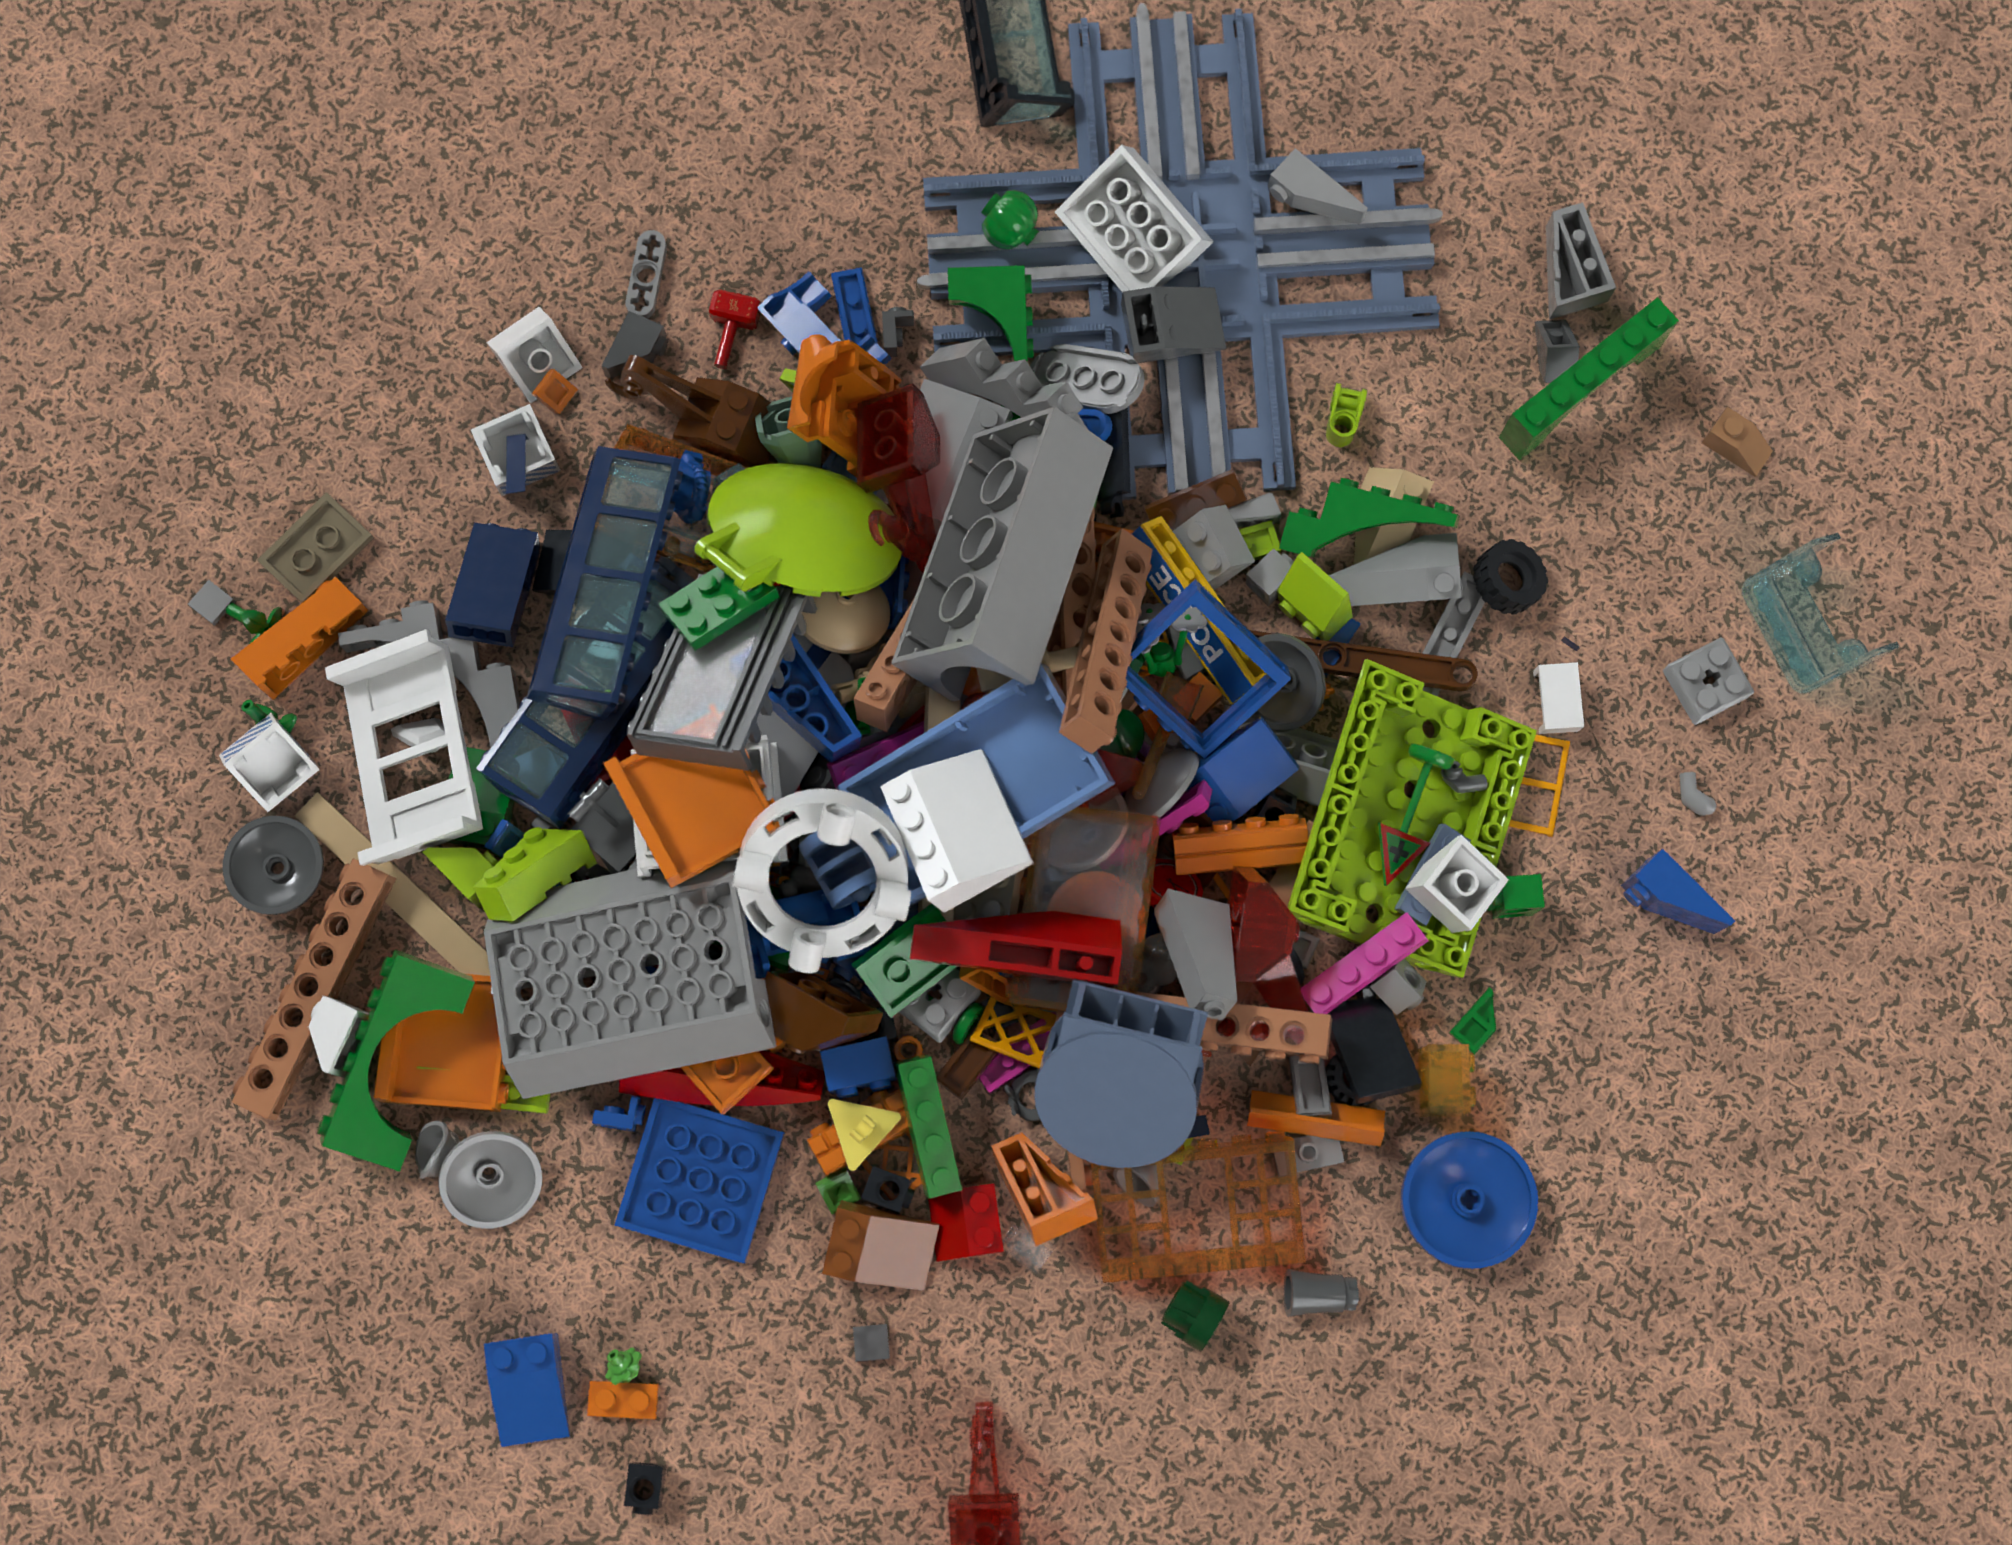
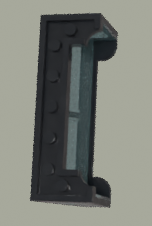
[959,0,1075,127]

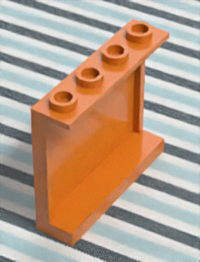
[603,705,780,888]
[374,974,522,1112]

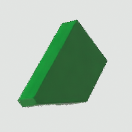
[1449,987,1496,1055]

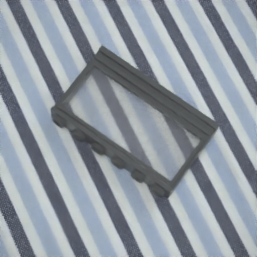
[627,574,817,771]

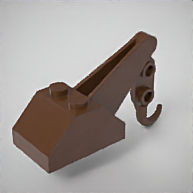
[605,355,771,469]
[765,969,883,1054]

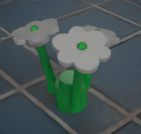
[1135,603,1207,677]

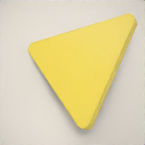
[828,1099,901,1171]

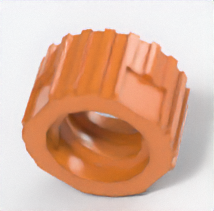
[893,1035,923,1061]

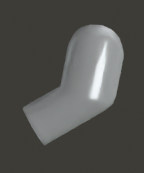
[1679,772,1716,816]

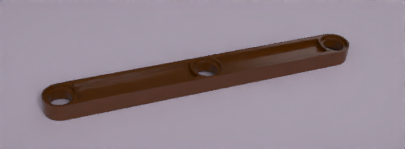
[1250,630,1478,692]

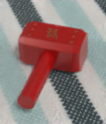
[709,289,761,369]

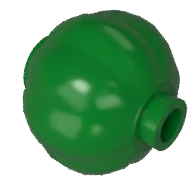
[981,190,1039,250]

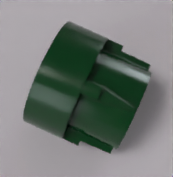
[1161,1280,1230,1352]

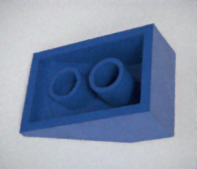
[1186,716,1300,822]
[1621,849,1735,934]
[484,1333,570,1447]

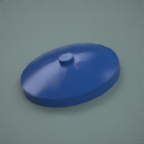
[1401,1131,1538,1269]

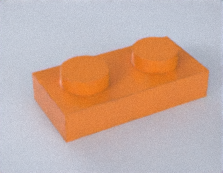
[587,1381,659,1419]

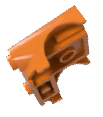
[787,335,912,484]

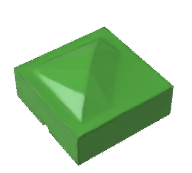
[815,1167,861,1214]

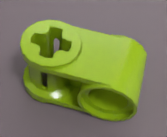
[1326,382,1367,447]

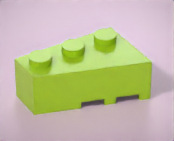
[473,827,597,921]

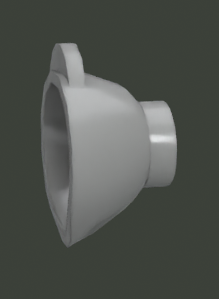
[1113,1160,1164,1207]

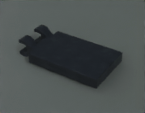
[1094,407,1131,522]
[1327,983,1422,1104]

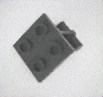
[568,778,636,872]

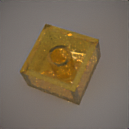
[1418,1044,1476,1117]

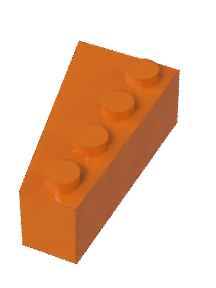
[231,577,369,700]

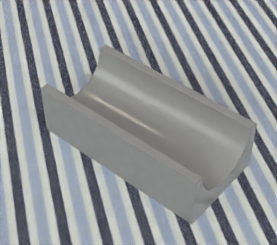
[891,406,1113,701]

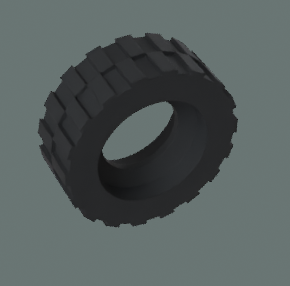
[1473,539,1548,615]

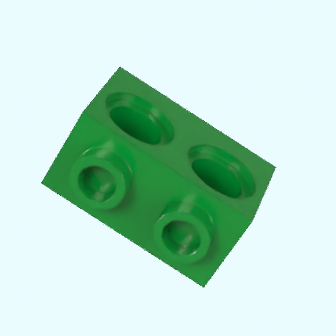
[1487,874,1545,919]

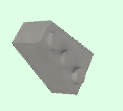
[1546,202,1616,320]

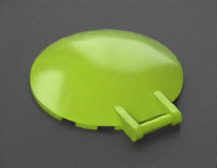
[694,463,904,597]

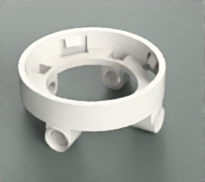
[732,789,911,973]

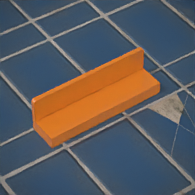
[1247,1090,1386,1147]

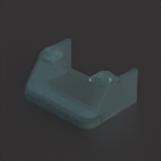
[1742,533,1900,693]

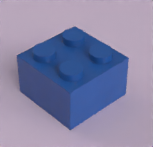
[820,1036,898,1100]

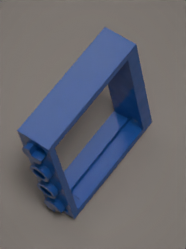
[1126,579,1291,759]

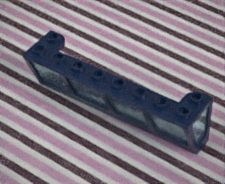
[526,446,683,721]
[476,554,682,829]

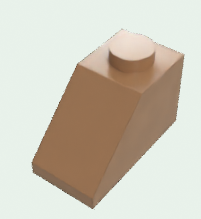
[1702,407,1773,477]

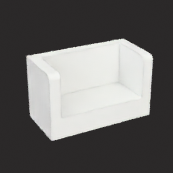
[1533,662,1584,734]

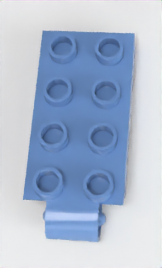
[798,663,1116,910]

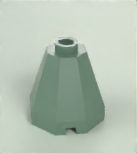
[755,396,822,468]

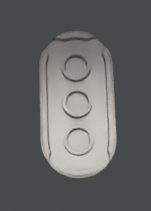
[1030,344,1145,414]

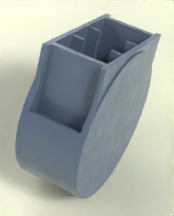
[1034,979,1208,1168]

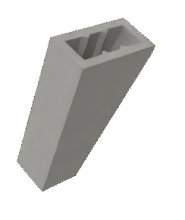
[1154,889,1237,1020]

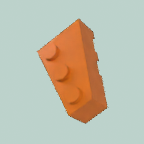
[991,1132,1098,1246]

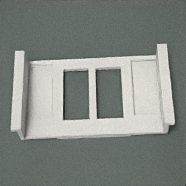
[325,629,483,866]

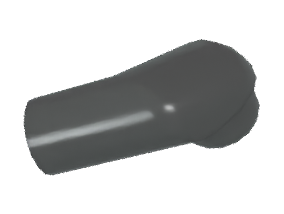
[1441,761,1487,793]

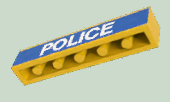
[1131,516,1266,704]

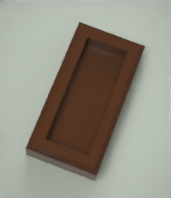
[936,1026,999,1101]

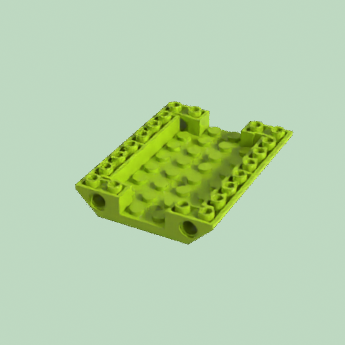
[1287,659,1537,978]

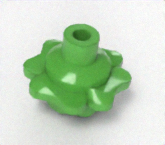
[605,1347,642,1385]

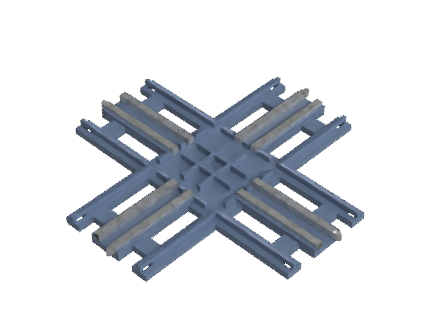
[917,3,1443,500]

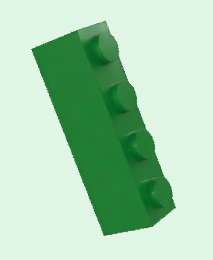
[894,1054,962,1199]

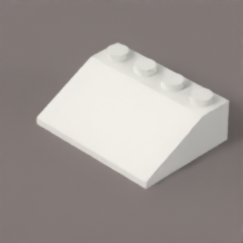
[1055,145,1214,293]
[880,749,1033,913]

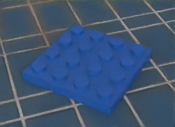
[615,1098,785,1264]

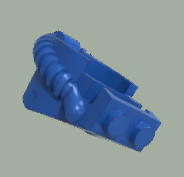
[671,450,711,524]

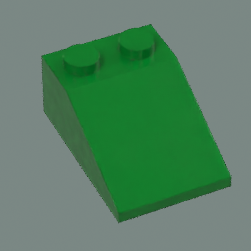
[446,747,520,850]

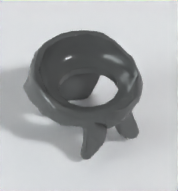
[1005,1068,1040,1121]

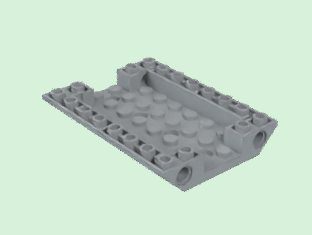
[484,860,777,1099]

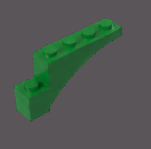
[1279,478,1460,558]

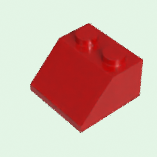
[928,1183,1004,1262]

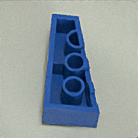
[730,634,862,764]

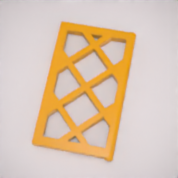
[970,996,1056,1069]

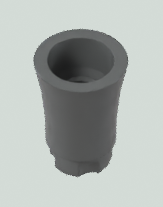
[1284,1269,1359,1317]

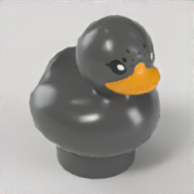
[778,865,822,898]

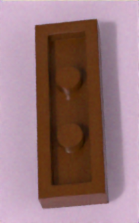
[1145,468,1247,531]

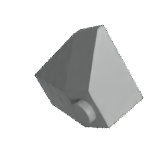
[1329,533,1462,606]

